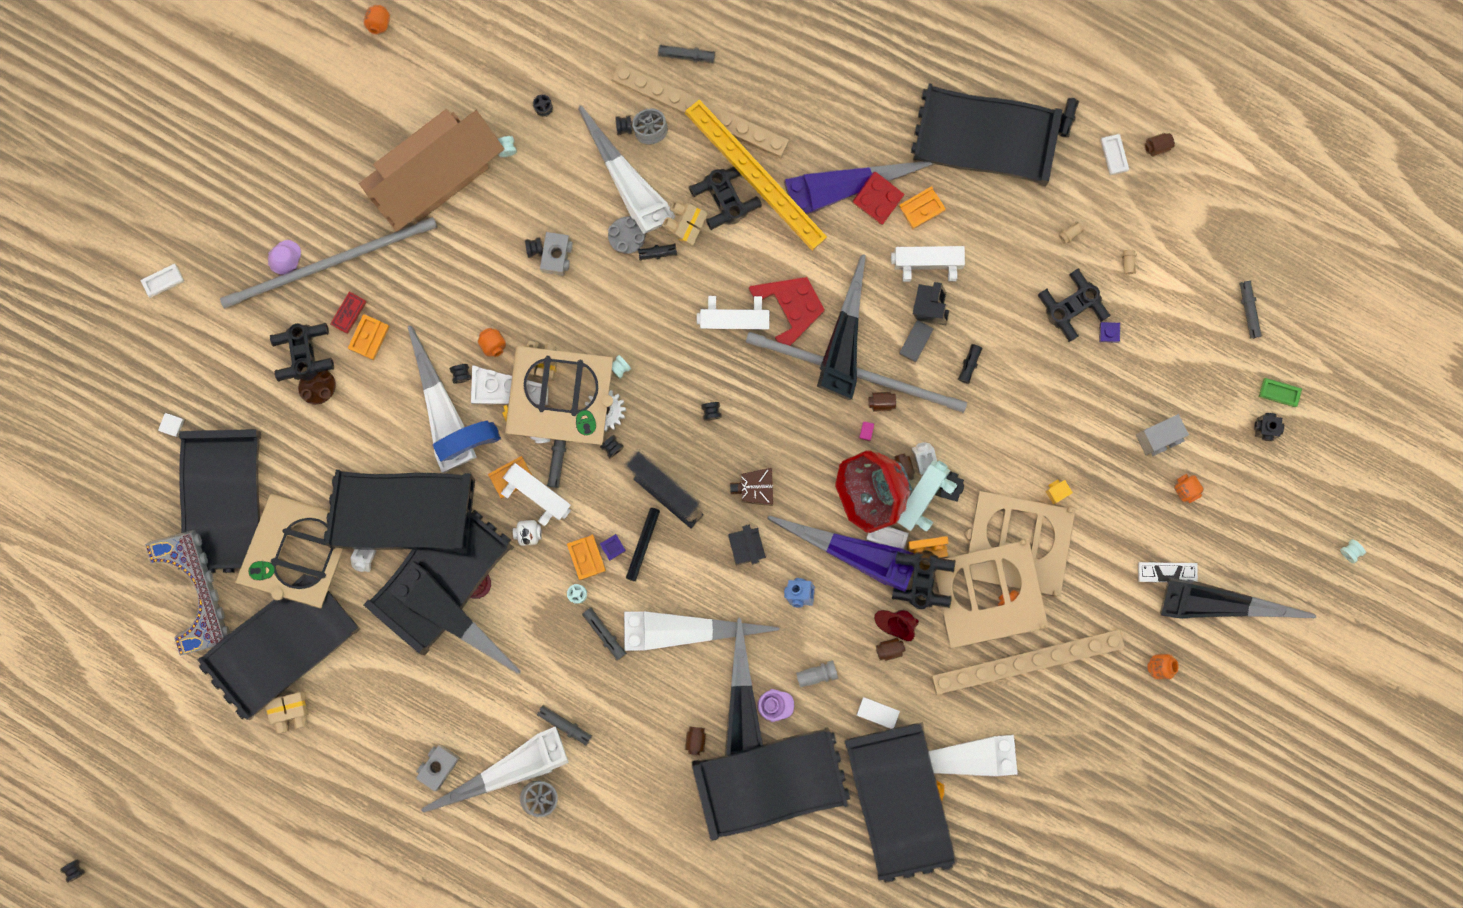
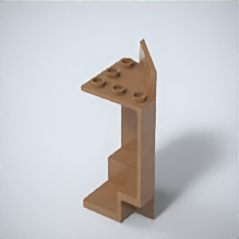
[358,109,505,232]

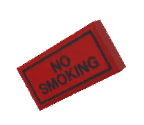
[330,292,367,334]

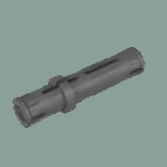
[658,45,715,64]
[1239,281,1262,339]
[547,440,567,488]
[582,607,627,661]
[537,705,593,746]

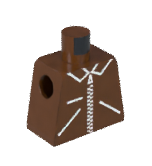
[730,468,773,506]

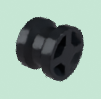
[533,94,553,117]
[615,115,632,135]
[525,237,543,258]
[449,364,471,384]
[701,402,722,421]
[600,435,624,459]
[60,859,86,883]

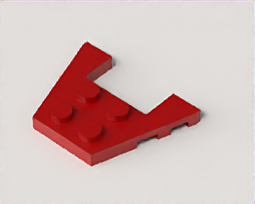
[748,277,825,346]

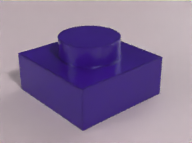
[1099,322,1120,343]
[600,534,626,561]

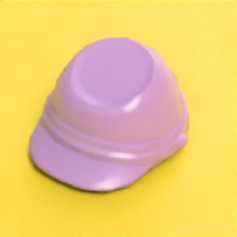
[268,240,301,275]
[758,689,794,722]

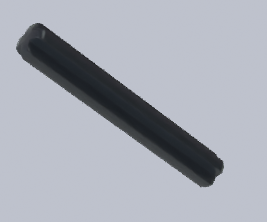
[626,508,660,581]

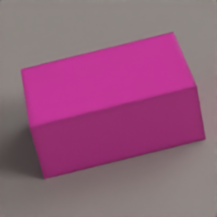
[859,421,874,441]

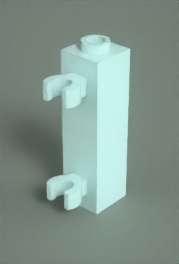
[898,460,957,531]

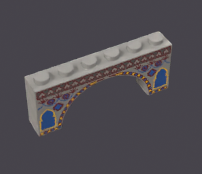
[145,529,230,656]

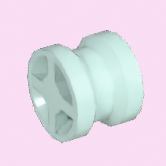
[498,136,517,157]
[612,355,631,379]
[1340,539,1366,564]
[567,584,587,604]

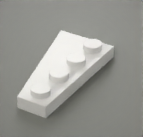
[471,365,549,405]

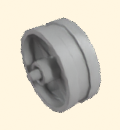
[632,109,668,144]
[520,781,558,817]

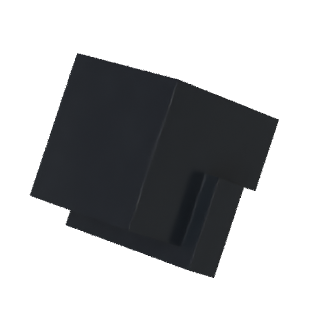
[912,282,950,326]
[728,524,766,566]

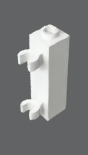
[891,246,965,282]
[697,296,769,329]
[501,463,571,526]

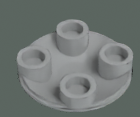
[608,216,646,254]

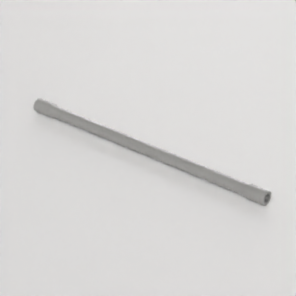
[220,217,437,309]
[746,332,967,413]

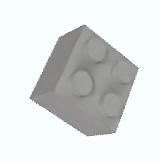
[1136,414,1189,456]

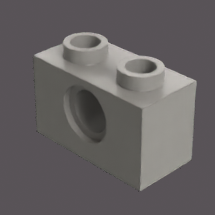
[540,232,573,276]
[416,745,460,792]

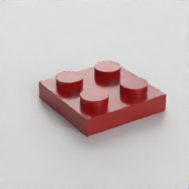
[852,171,905,225]

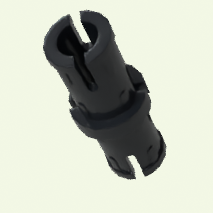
[1058,98,1079,137]
[638,243,677,261]
[958,344,983,384]

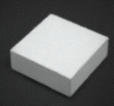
[158,413,184,438]

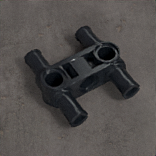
[689,166,762,230]
[1037,268,1111,342]
[270,322,334,382]
[892,550,956,609]

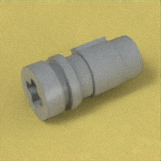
[796,660,838,688]

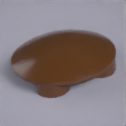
[298,370,336,405]

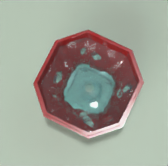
[835,450,912,533]

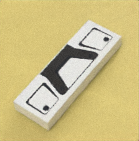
[1138,562,1198,582]

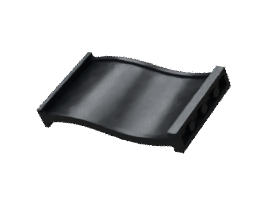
[911,83,1063,187]
[178,429,261,574]
[625,450,704,529]
[324,470,475,554]
[363,510,514,656]
[198,574,360,720]
[845,722,957,883]
[691,727,850,841]

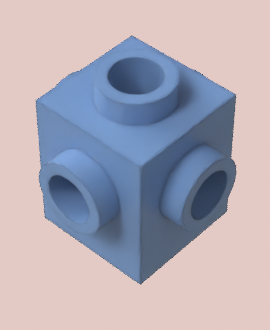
[784,578,815,608]

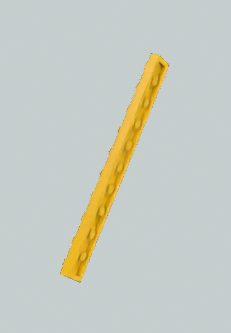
[685,99,827,251]

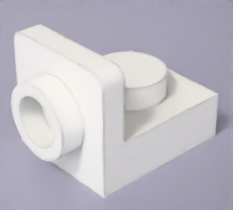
[912,442,937,475]
[351,549,377,572]

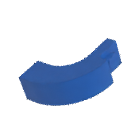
[432,420,501,462]

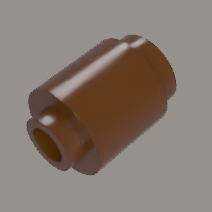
[1145,133,1175,156]
[868,392,896,412]
[894,453,915,481]
[876,637,906,661]
[685,727,706,756]

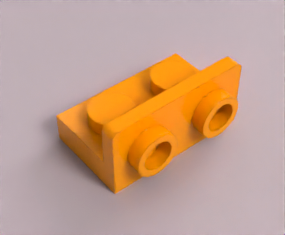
[907,536,949,558]

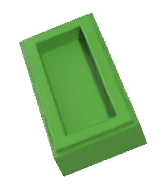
[1259,378,1302,408]

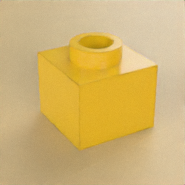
[1045,480,1073,504]

